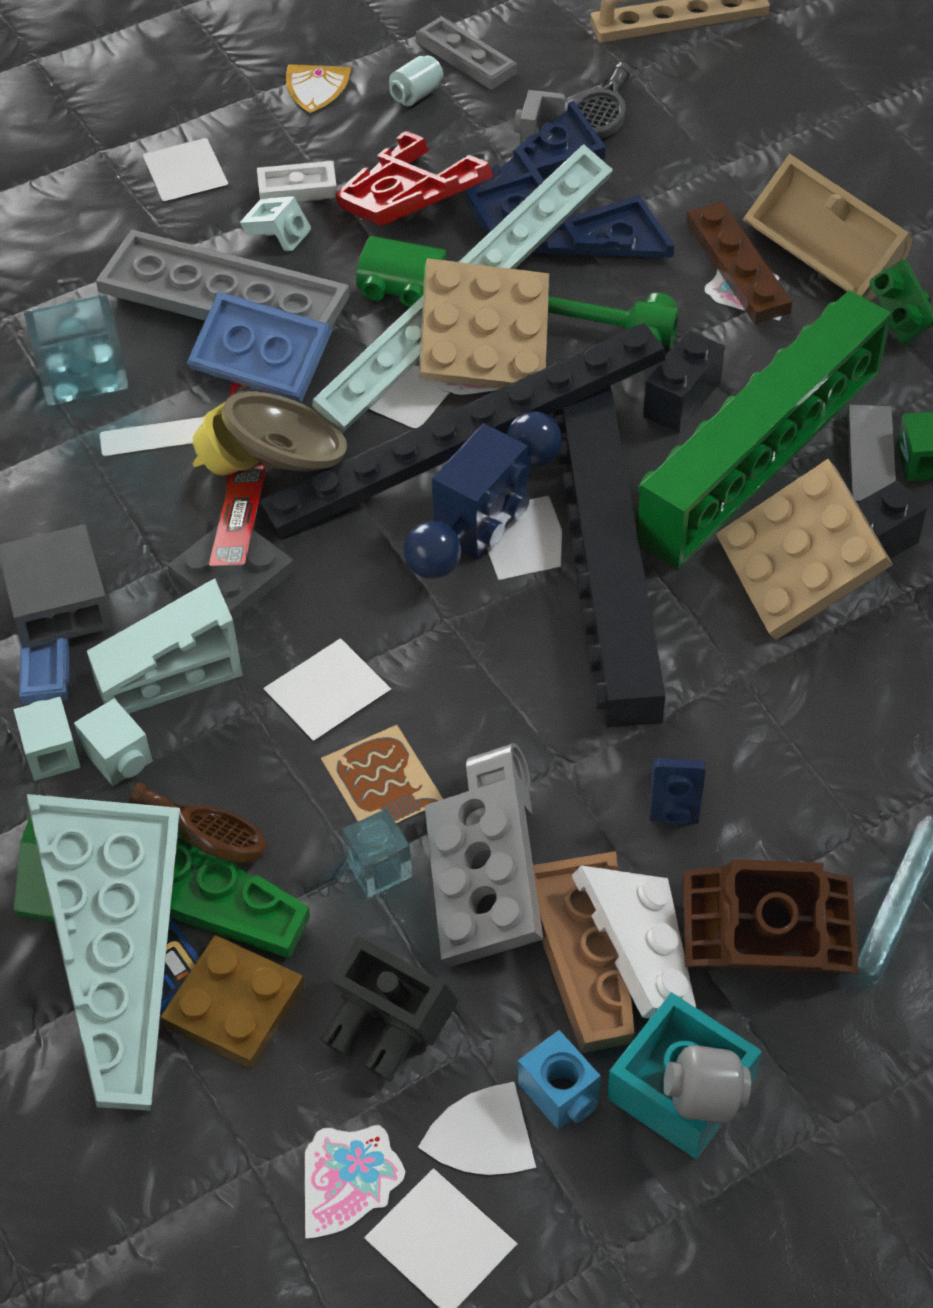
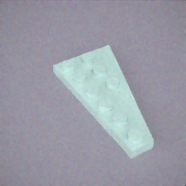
[27,794,180,1111]

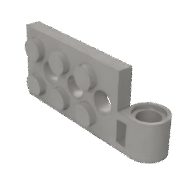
[425,743,543,967]

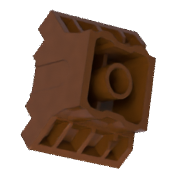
[683,859,859,975]

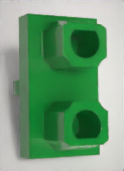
[869,259,933,345]

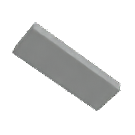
[416,16,517,90]
[847,405,896,503]

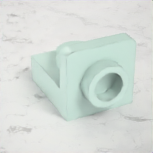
[240,197,311,251]

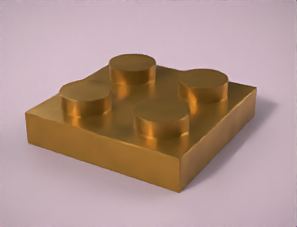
[160,935,305,1069]

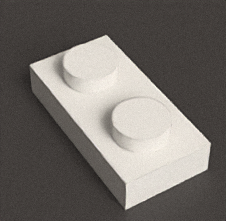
[257,161,337,202]

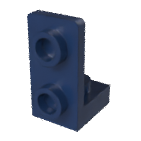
[650,758,706,825]

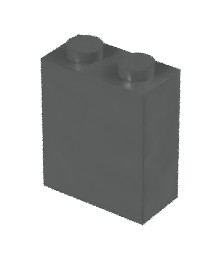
[0,524,113,649]

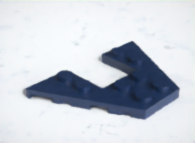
[465,101,674,258]

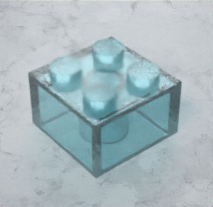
[24,294,129,406]

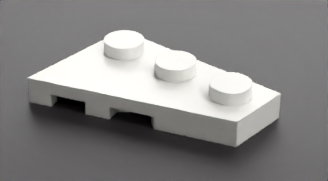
[572,865,696,1018]

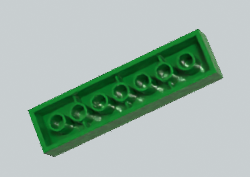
[636,290,892,570]

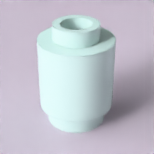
[389,56,443,106]

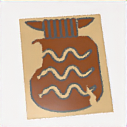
[321,725,443,837]

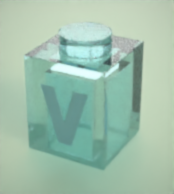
[342,808,412,898]

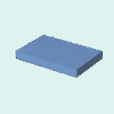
[187,291,332,403]

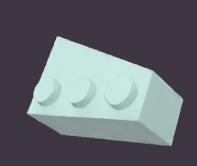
[87,578,243,714]

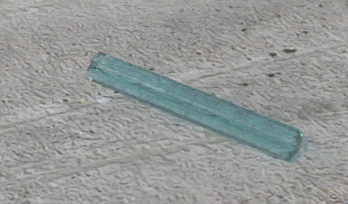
[854,815,933,985]

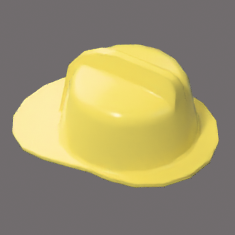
[192,402,261,476]

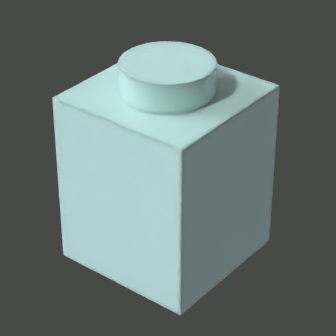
[14,697,81,781]
[74,698,153,786]

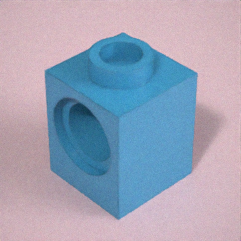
[518,1030,601,1130]

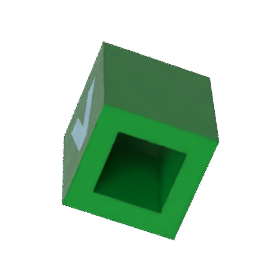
[896,412,933,481]

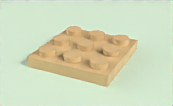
[419,258,549,388]
[716,459,893,640]

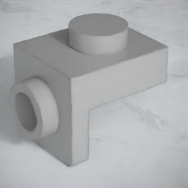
[514,90,565,144]

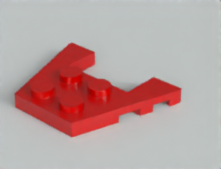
[335,131,493,226]

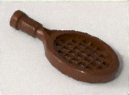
[129,782,267,863]

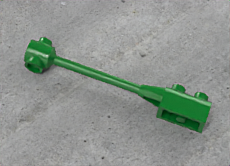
[356,236,679,349]

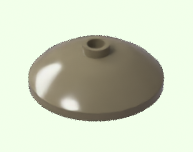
[222,391,347,472]

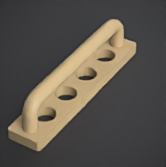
[590,0,770,42]

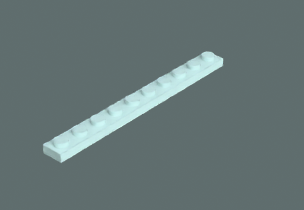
[312,144,613,433]

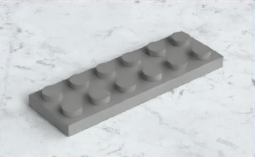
[96,230,350,327]

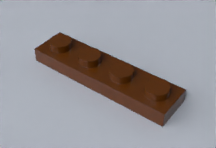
[686,201,792,324]

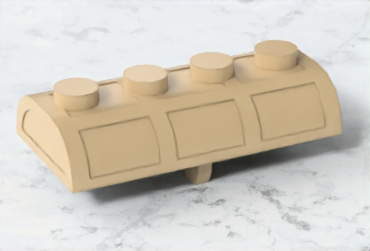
[742,154,912,301]

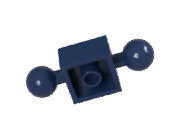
[404,411,562,579]

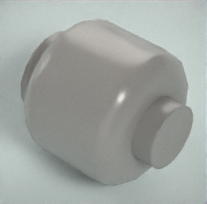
[664,1045,751,1124]

